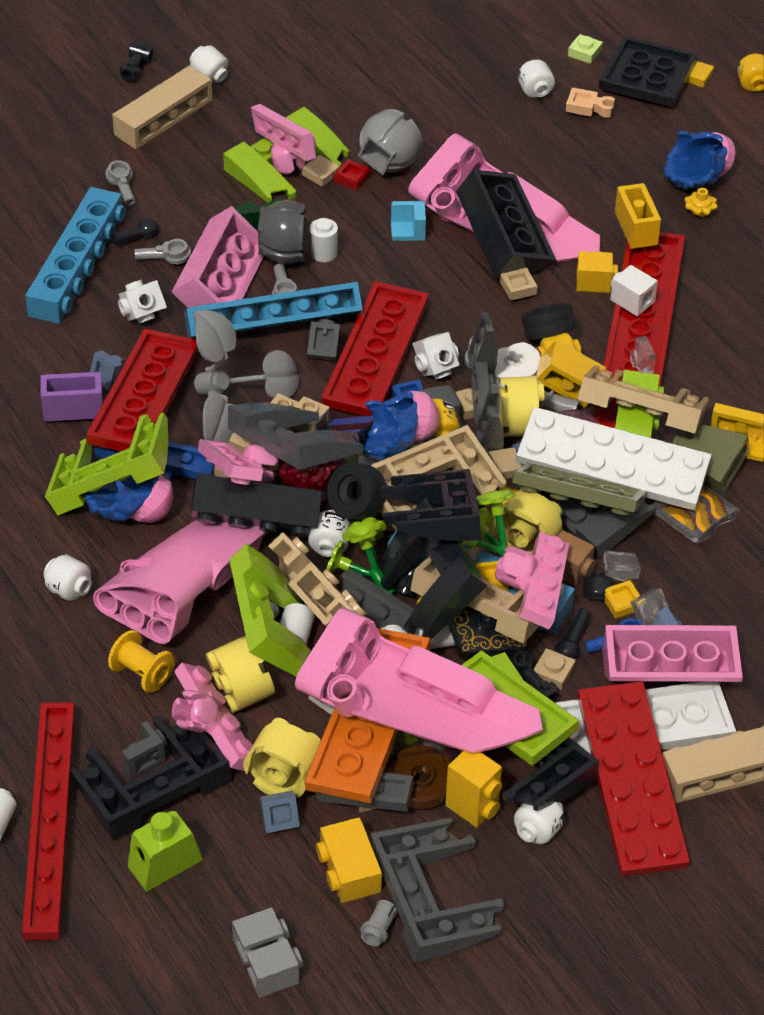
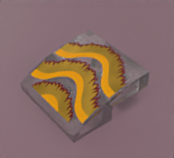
[652,484,739,544]

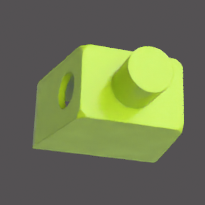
[128,811,203,892]

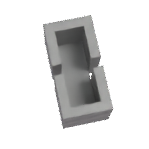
[232,907,303,998]

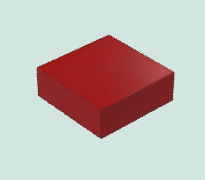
[334,159,371,191]

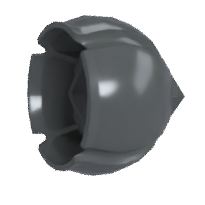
[258,200,307,265]

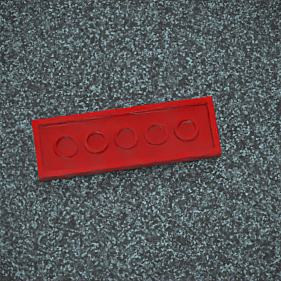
[321,281,429,416]
[86,329,199,451]
[577,681,690,877]

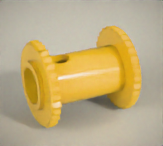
[108,630,175,693]

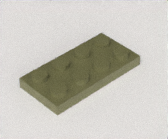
[512,462,647,515]

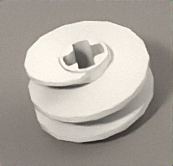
[493,342,541,388]

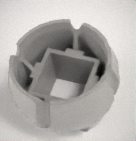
[358,109,422,175]

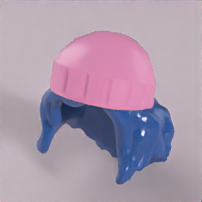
[663,131,736,190]
[363,391,439,461]
[84,475,174,523]

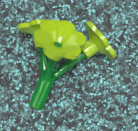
[461,489,515,557]
[327,517,396,594]

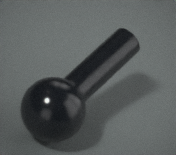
[110,219,159,244]
[554,608,591,660]

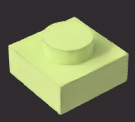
[568,34,603,64]

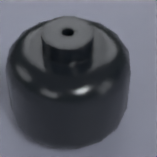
[583,572,614,602]

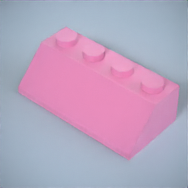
[172,206,264,307]
[602,625,743,682]

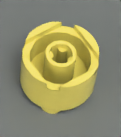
[499,376,544,437]
[489,490,562,554]
[205,636,275,713]
[243,718,321,798]

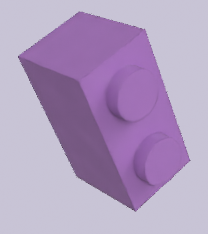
[41,372,104,421]

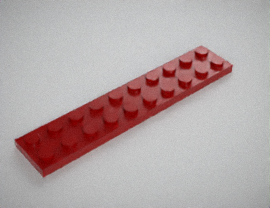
[593,232,685,438]

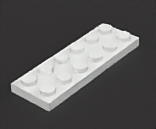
[516,407,711,511]
[538,681,736,766]

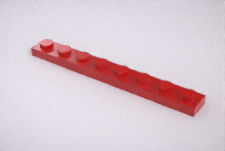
[22,702,75,940]

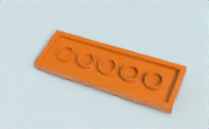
[304,628,431,804]

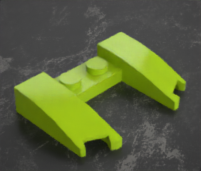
[223,107,349,202]
[45,413,168,515]
[229,544,311,677]

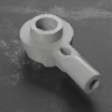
[105,160,136,206]
[135,239,191,265]
[272,264,299,295]

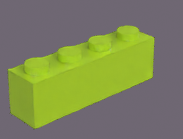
[615,370,664,440]

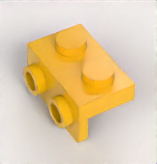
[711,403,764,462]

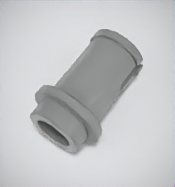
[540,390,580,418]
[360,900,398,947]

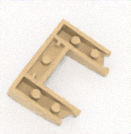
[577,365,709,433]
[359,425,507,529]
[410,540,564,644]

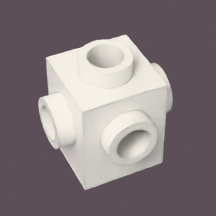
[118,280,167,323]
[412,332,459,379]

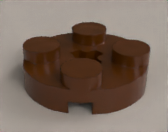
[387,746,451,810]

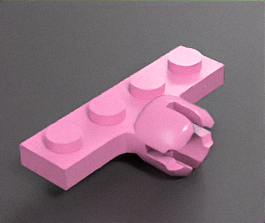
[251,104,316,174]
[198,439,278,485]
[495,532,569,630]
[172,662,253,772]

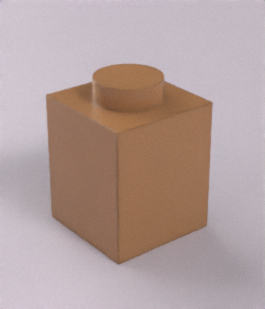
[557,530,596,586]

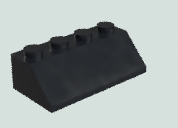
[456,169,556,278]
[190,473,322,537]

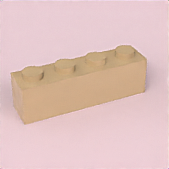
[112,66,212,149]
[662,725,764,803]

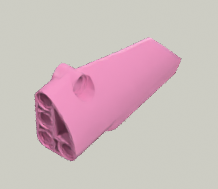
[408,133,601,262]
[93,520,268,644]
[295,607,543,753]

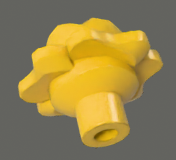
[685,188,718,217]

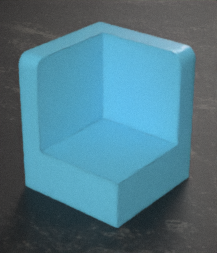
[391,201,426,241]

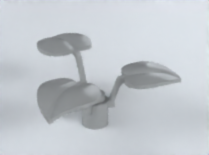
[193,310,299,443]

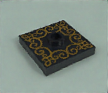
[448,606,523,659]

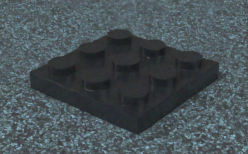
[598,35,698,107]

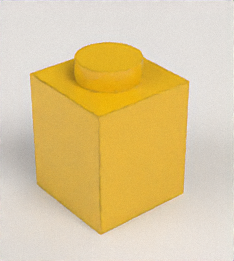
[576,251,618,293]

